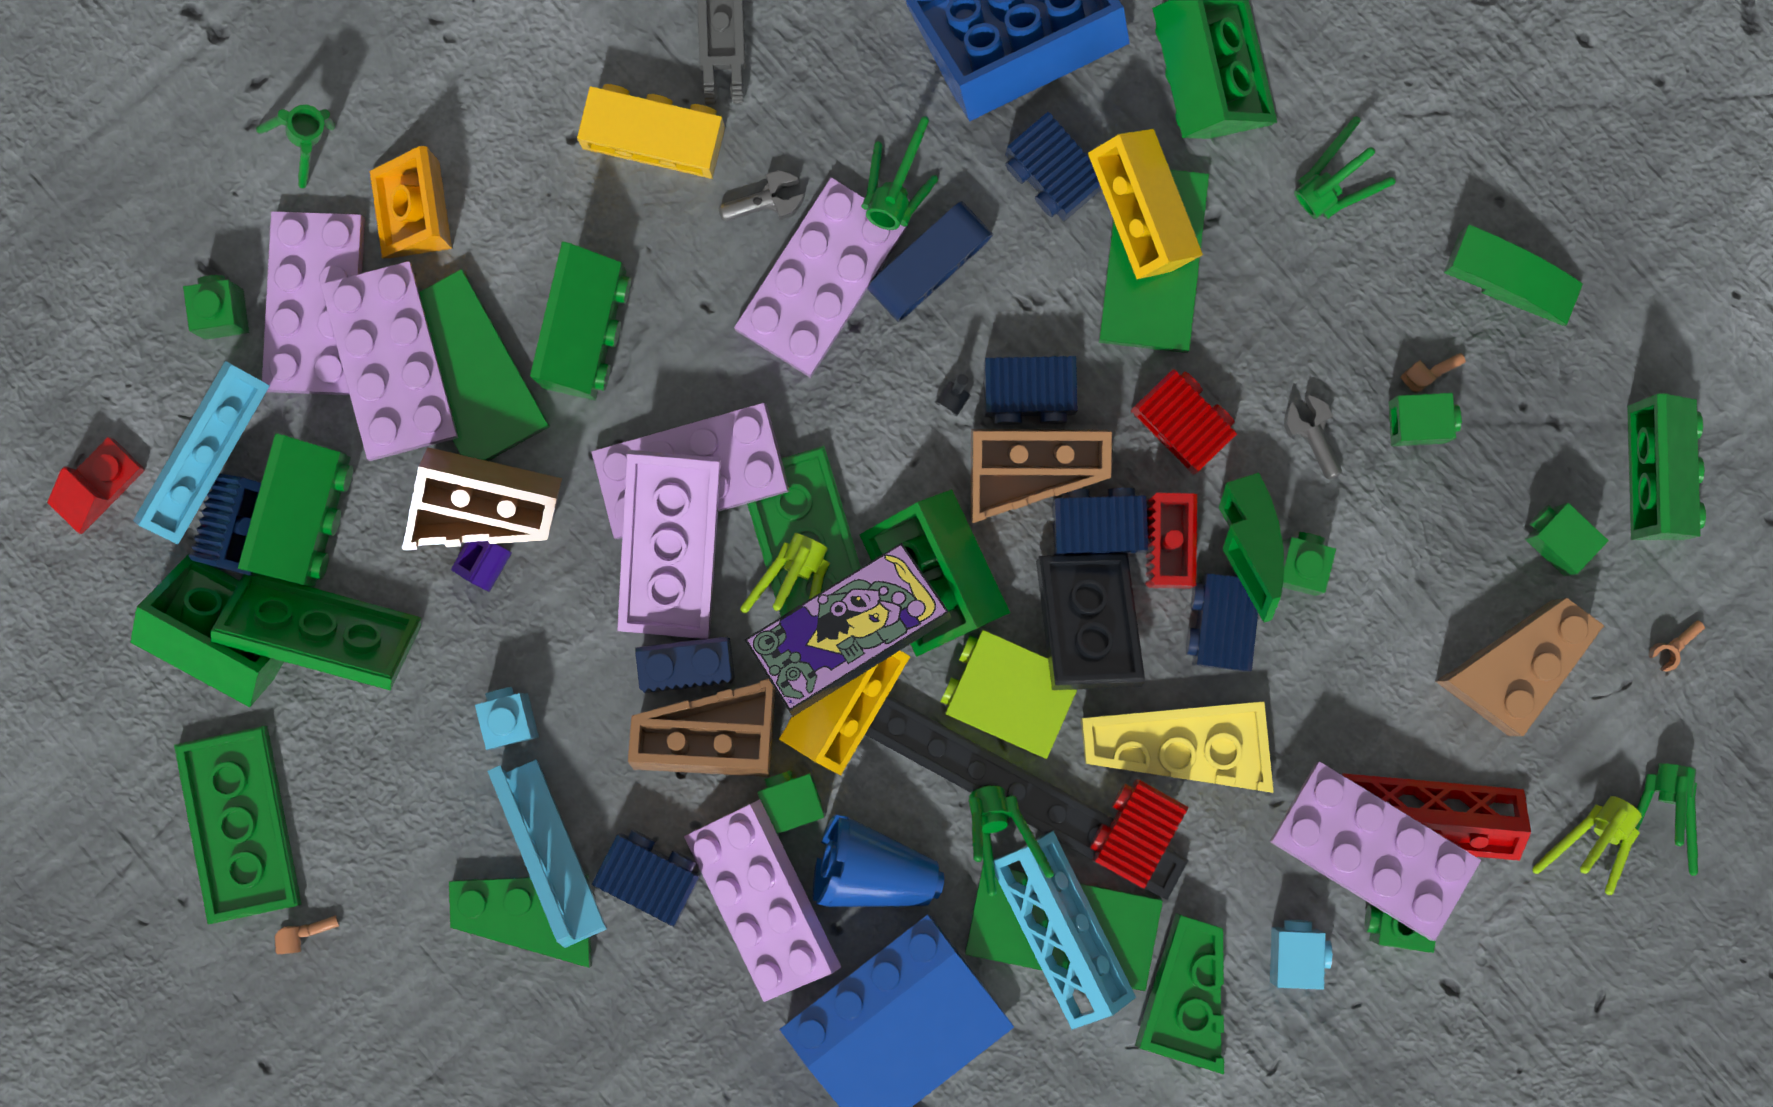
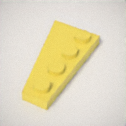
[1081,701,1274,793]

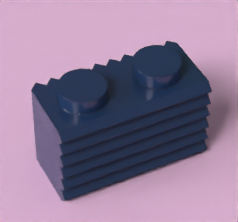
[1005,112,1102,222]
[984,356,1078,425]
[189,473,261,576]
[1052,488,1148,555]
[1186,573,1258,672]
[635,637,735,693]
[592,830,702,927]

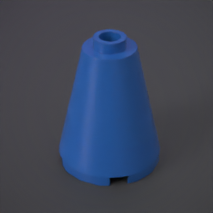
[812,814,945,907]

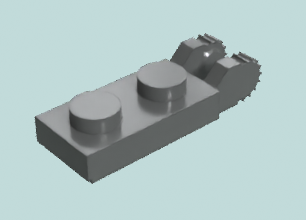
[697,0,746,105]

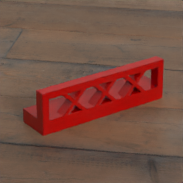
[1342,773,1531,861]

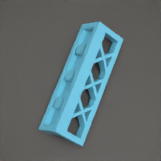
[133,361,270,544]
[488,760,607,948]
[994,831,1136,1029]

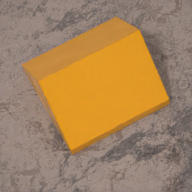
[370,146,452,258]

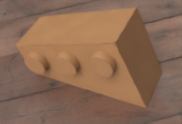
[970,429,1112,523]
[402,447,562,550]
[1435,598,1604,737]
[628,679,776,777]

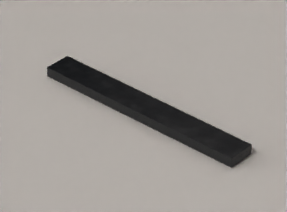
[865,696,1189,900]

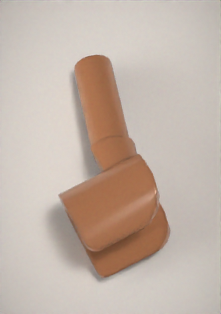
[1400,353,1465,392]
[1649,620,1705,672]
[275,915,339,954]

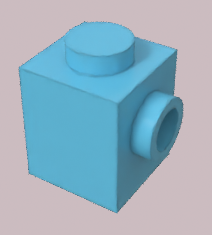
[475,687,539,750]
[1270,920,1332,990]

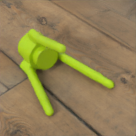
[741,533,830,613]
[1532,796,1642,895]

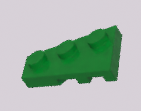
[449,874,592,968]
[1135,913,1224,1074]

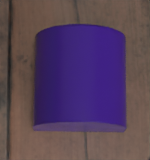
[451,541,512,592]

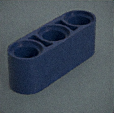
[867,201,993,322]

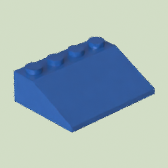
[906,0,1130,122]
[779,915,1014,1107]

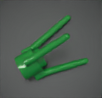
[256,105,335,189]
[861,116,938,230]
[1294,116,1396,219]
[1635,763,1698,876]
[968,786,1054,896]

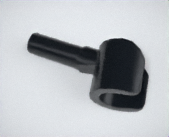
[935,374,971,417]

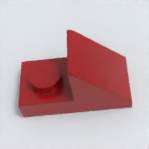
[47,437,145,534]

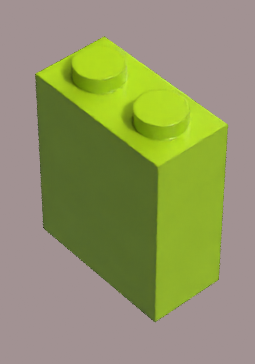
[940,630,1077,759]

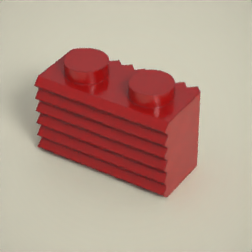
[1131,369,1237,475]
[1145,493,1197,589]
[1090,779,1189,889]

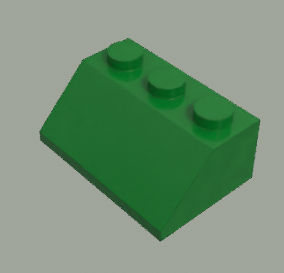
[1152,0,1278,139]
[530,241,631,401]
[1627,394,1706,540]
[238,433,353,587]
[859,489,1010,657]
[130,553,284,707]

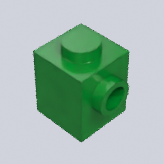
[183,275,249,340]
[1388,393,1462,446]
[1525,503,1609,577]
[1282,532,1336,596]
[757,770,826,834]
[1364,904,1436,953]

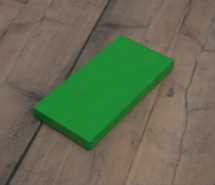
[1098,169,1209,353]
[419,269,550,461]
[747,446,861,617]
[211,572,422,691]
[174,726,302,925]
[965,863,1163,991]

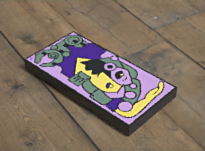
[744,543,951,717]

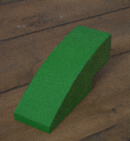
[1444,225,1583,326]
[1218,472,1284,623]

